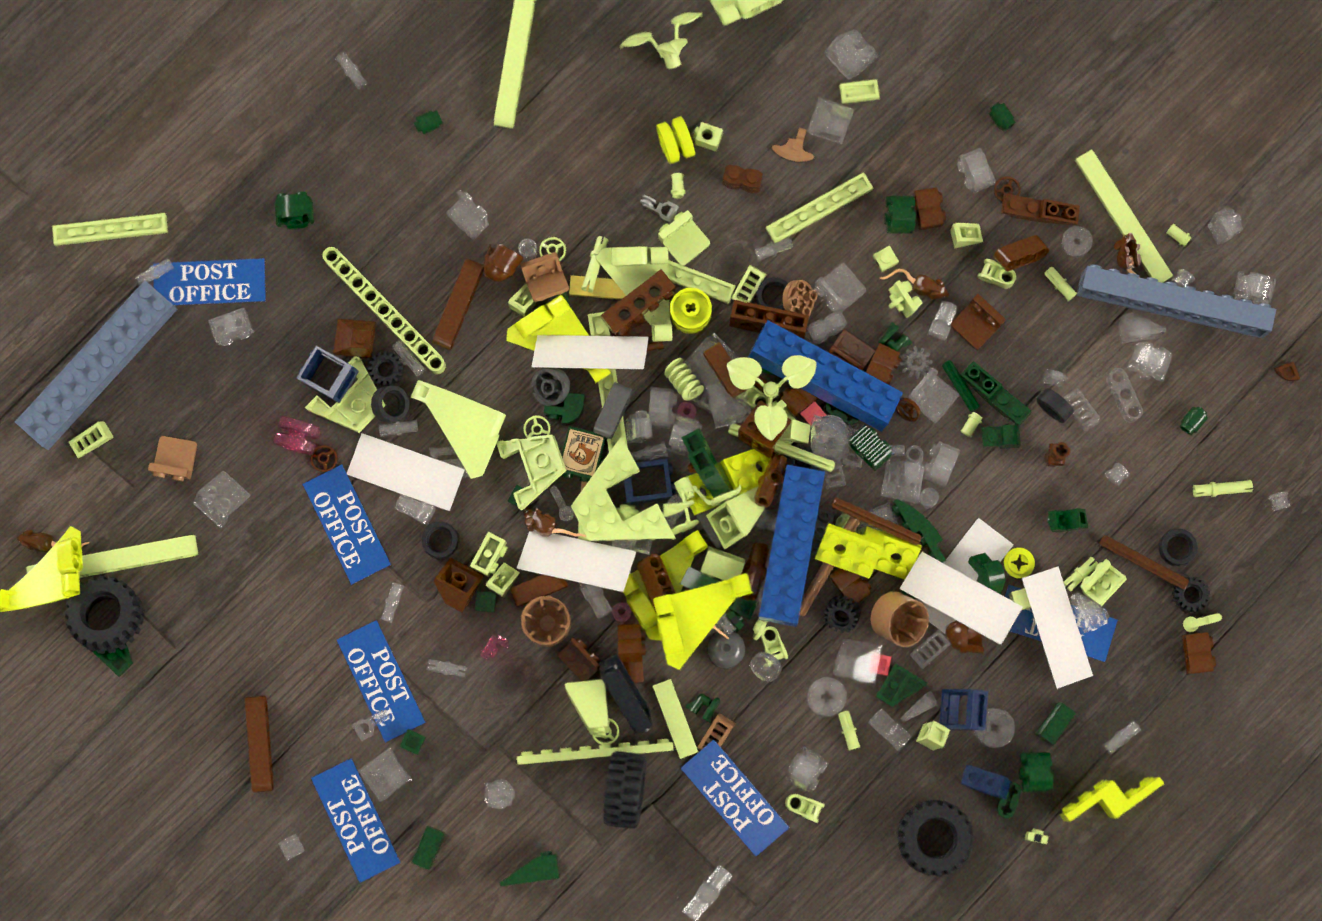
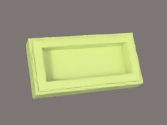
[840,79,880,104]

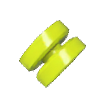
[656,116,695,164]
[670,288,712,334]

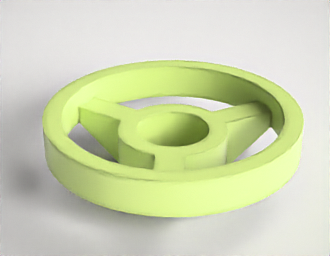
[539,237,566,262]
[524,416,551,438]
[753,619,767,641]
[593,718,619,745]

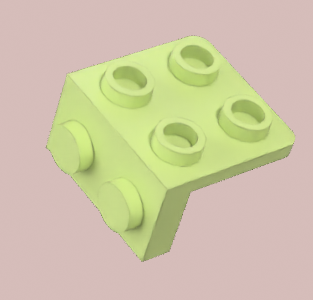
[658,210,710,266]

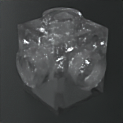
[485,779,515,809]

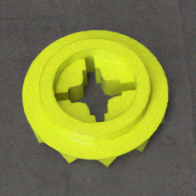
[1003,548,1035,579]

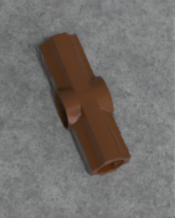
[1044,442,1070,467]
[754,454,788,507]
[741,542,769,601]

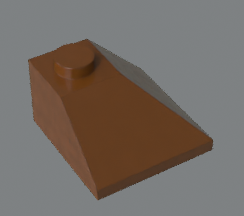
[333,319,376,358]
[434,557,484,613]

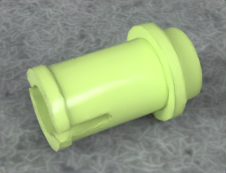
[671,173,685,198]
[1166,224,1192,247]
[961,412,982,438]

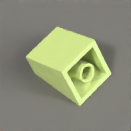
[706,486,765,549]
[565,680,610,737]

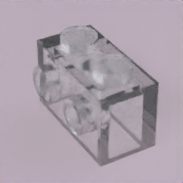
[1207,209,1243,245]
[208,308,255,346]

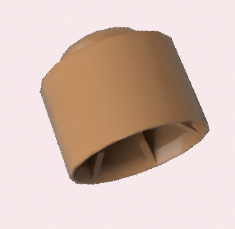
[870,592,929,647]
[521,596,571,647]

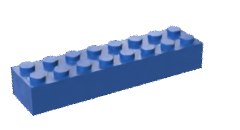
[747,320,903,432]
[759,465,825,627]

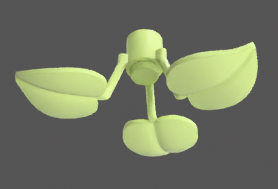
[620,12,702,69]
[727,355,816,440]
[663,477,741,535]

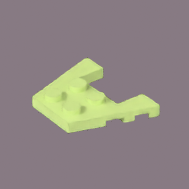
[305,357,386,433]
[496,435,567,510]

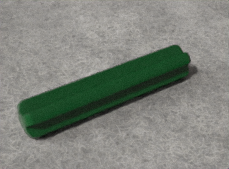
[942,360,979,412]

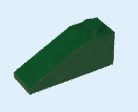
[500,851,560,887]

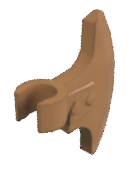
[772,128,814,162]

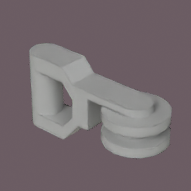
[640,195,679,224]

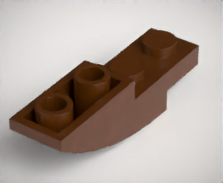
[1001,194,1080,225]

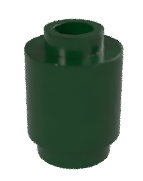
[989,102,1016,131]
[414,110,443,135]
[1179,406,1208,435]

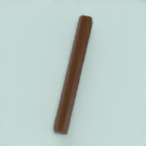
[831,497,921,546]
[1099,535,1189,590]

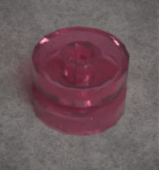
[272,417,321,455]

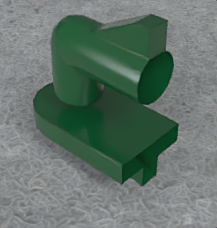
[878,322,913,351]
[686,694,720,723]

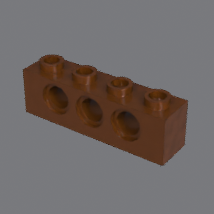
[601,269,676,336]
[729,300,809,339]

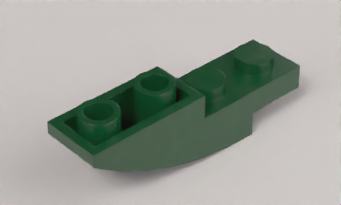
[960,361,1032,426]
[681,428,737,506]
[892,499,946,563]
[680,567,759,620]

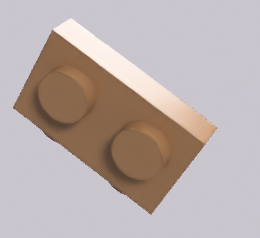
[520,252,569,302]
[148,436,197,481]

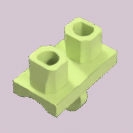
[888,280,922,318]

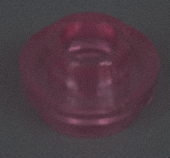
[677,402,696,421]
[612,602,632,622]

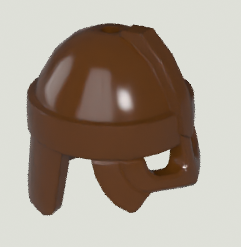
[483,244,524,282]
[946,620,984,654]

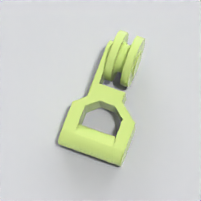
[1183,613,1222,632]

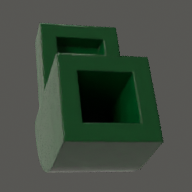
[544,393,585,426]
[981,425,1021,449]
[1047,508,1088,532]
[968,553,1005,595]

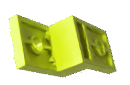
[681,449,770,516]
[815,523,921,580]
[1060,776,1164,822]

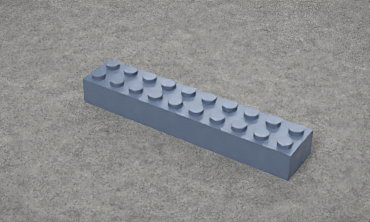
[1076,265,1276,338]
[15,281,177,450]

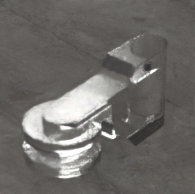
[550,486,574,521]
[352,710,390,742]

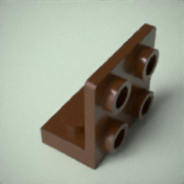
[950,294,1006,350]
[738,401,791,459]
[557,637,601,682]

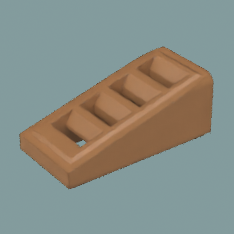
[697,713,735,750]

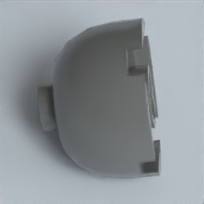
[531,368,570,406]
[707,630,745,669]

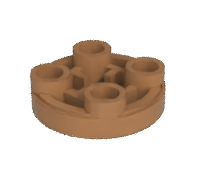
[783,280,818,316]

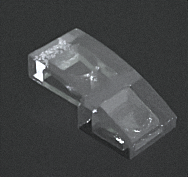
[868,709,912,751]

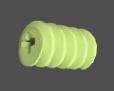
[664,358,704,401]

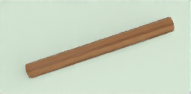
[799,516,861,616]

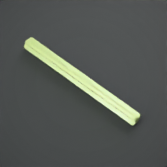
[728,424,835,472]

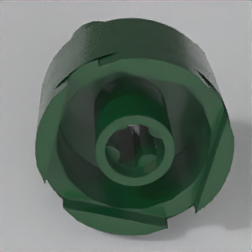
[275,191,314,229]
[884,196,916,234]
[1019,752,1053,792]

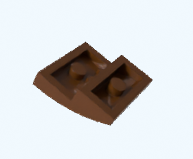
[828,329,876,370]

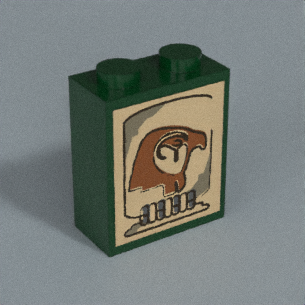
[561,426,607,482]

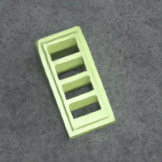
[731,265,767,303]
[69,421,113,458]

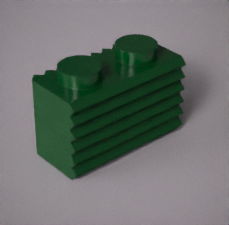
[848,425,892,471]
[1035,702,1076,744]
[412,826,446,870]

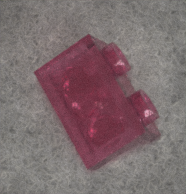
[480,634,510,660]

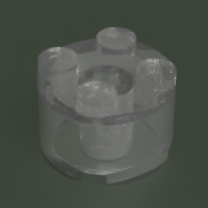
[1233,271,1276,305]
[1127,342,1173,381]
[667,414,702,457]
[810,415,850,460]
[806,677,847,717]
[973,708,1015,748]
[785,746,828,792]

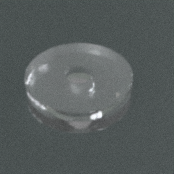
[1061,226,1093,257]
[750,652,782,682]

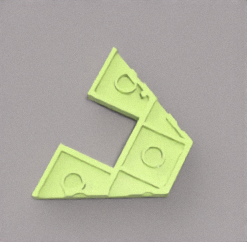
[571,437,676,541]

